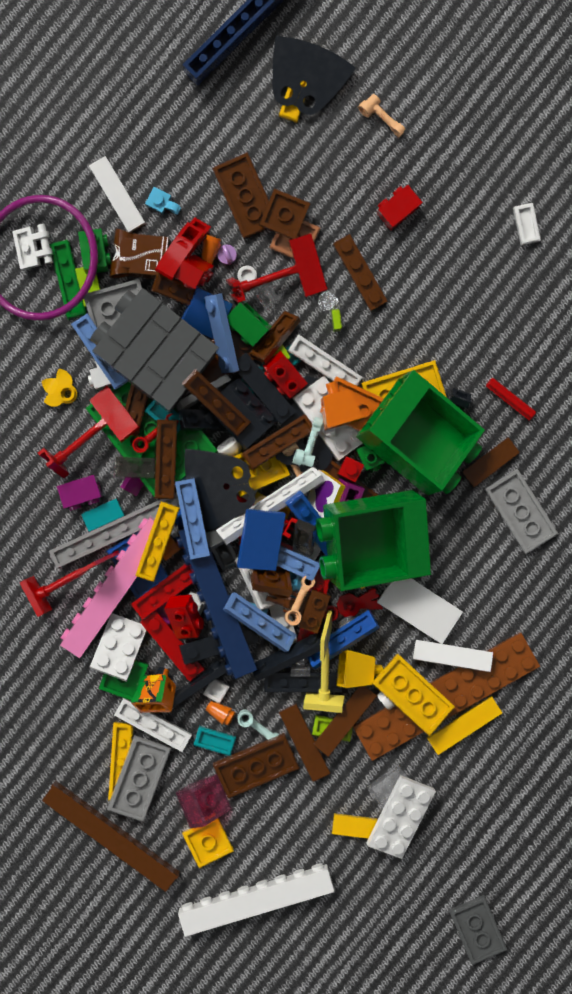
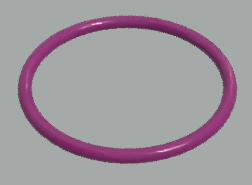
[0,195,98,321]

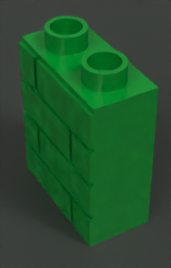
[356,370,485,496]
[316,490,431,591]

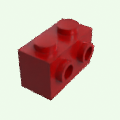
[175,254,214,289]
[263,350,308,398]
[164,595,204,639]

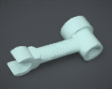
[292,417,323,467]
[237,709,280,740]

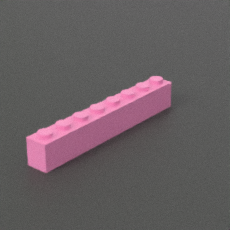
[60,515,155,658]

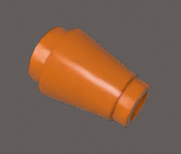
[201,235,222,264]
[205,701,236,726]

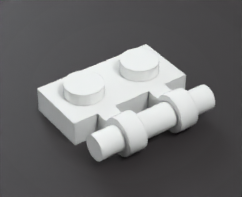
[12,224,53,270]

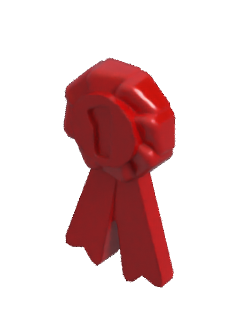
[336,588,383,617]

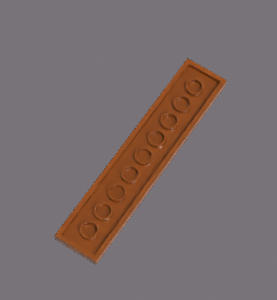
[353,632,540,761]

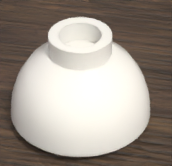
[217,436,242,457]

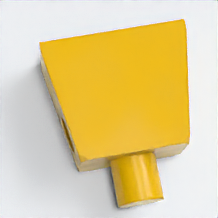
[336,650,383,688]

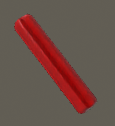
[486,378,536,420]

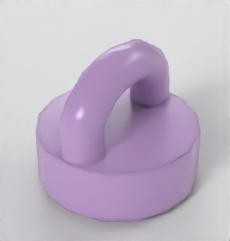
[217,245,237,265]

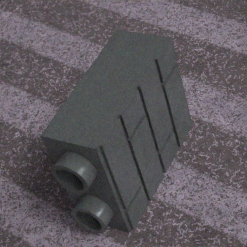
[90,288,219,414]

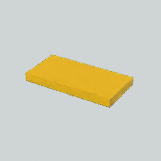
[361,360,446,399]
[372,654,455,736]

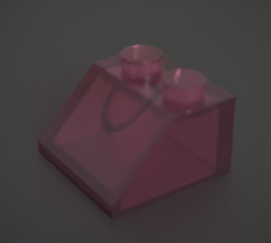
[176,774,231,828]

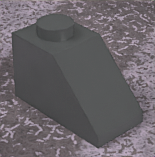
[205,525,237,571]

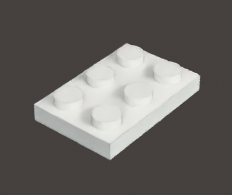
[90,613,147,682]

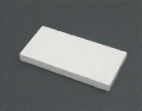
[377,578,463,644]

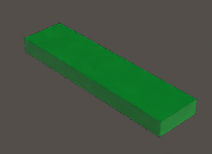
[49,240,87,320]

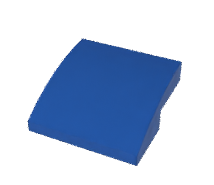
[182,288,233,339]

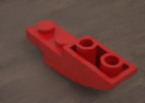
[155,217,211,280]

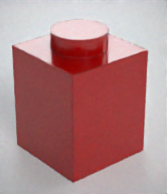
[337,456,364,483]

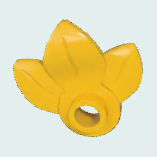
[42,369,78,407]

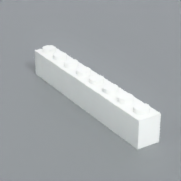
[178,863,334,937]

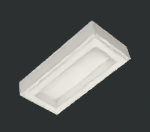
[513,203,541,246]

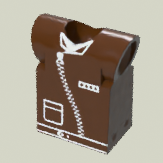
[110,229,172,279]

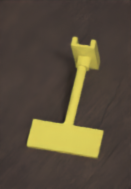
[303,610,345,713]

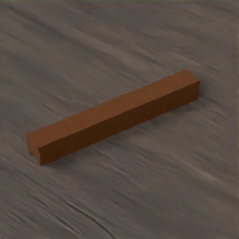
[42,780,180,892]

